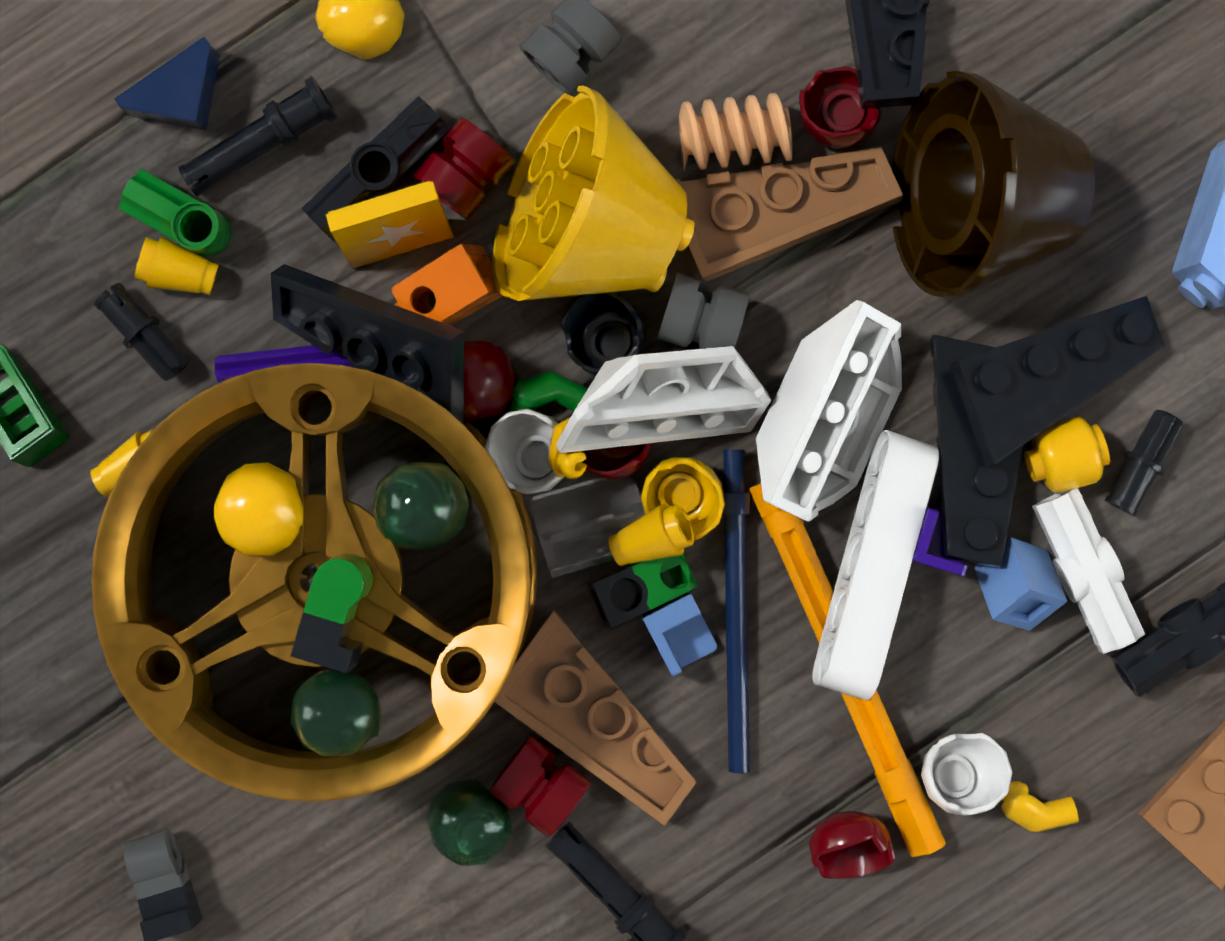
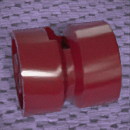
[414,117,515,221]
[488,735,591,838]

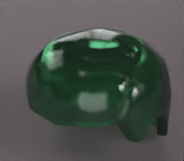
[372,462,469,550]
[290,670,381,756]
[426,779,512,867]

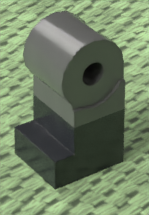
[124,829,203,941]

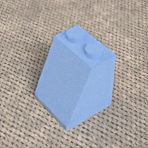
[1171,140,1225,309]

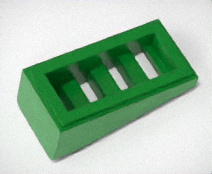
[0,344,70,467]

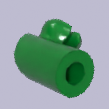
[509,371,588,412]

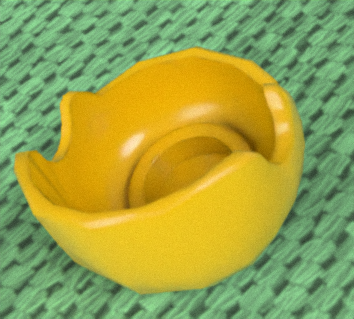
[315,0,405,60]
[641,457,725,540]
[214,462,304,557]

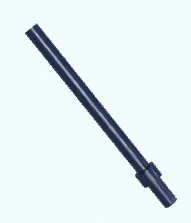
[722,449,751,773]

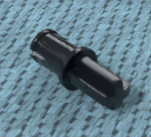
[94,283,188,381]
[1104,410,1183,516]

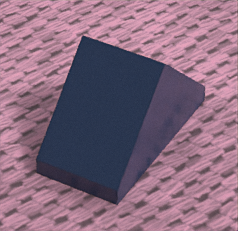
[114,37,220,130]

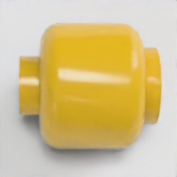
[1024,416,1110,494]

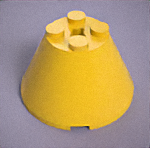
[492,85,695,301]

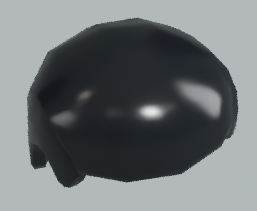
[560,292,646,376]

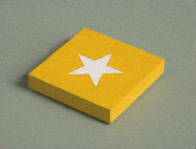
[326,181,454,269]

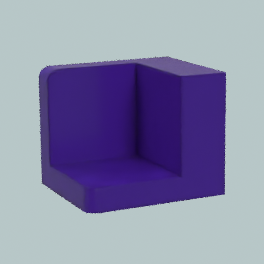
[912,508,968,576]

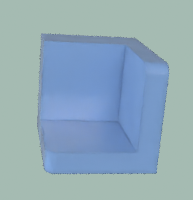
[975,537,1067,631]
[642,591,717,677]

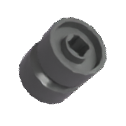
[519,0,622,96]
[657,272,750,349]

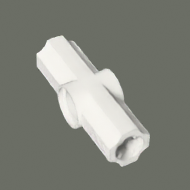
[1032,488,1145,654]

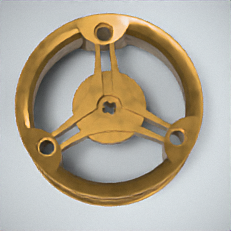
[91,363,537,802]

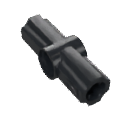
[301,96,451,244]
[1110,582,1225,697]

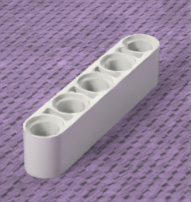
[812,430,939,701]

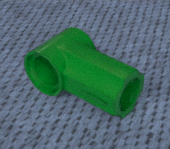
[118,168,231,257]

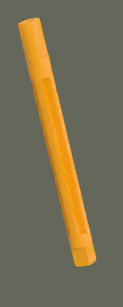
[749,483,946,857]

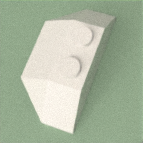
[756,300,902,522]
[556,346,771,453]

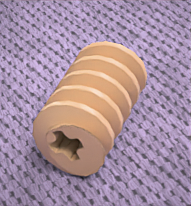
[679,93,792,171]

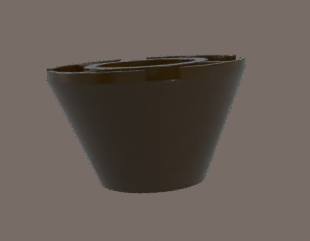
[892,71,1095,297]

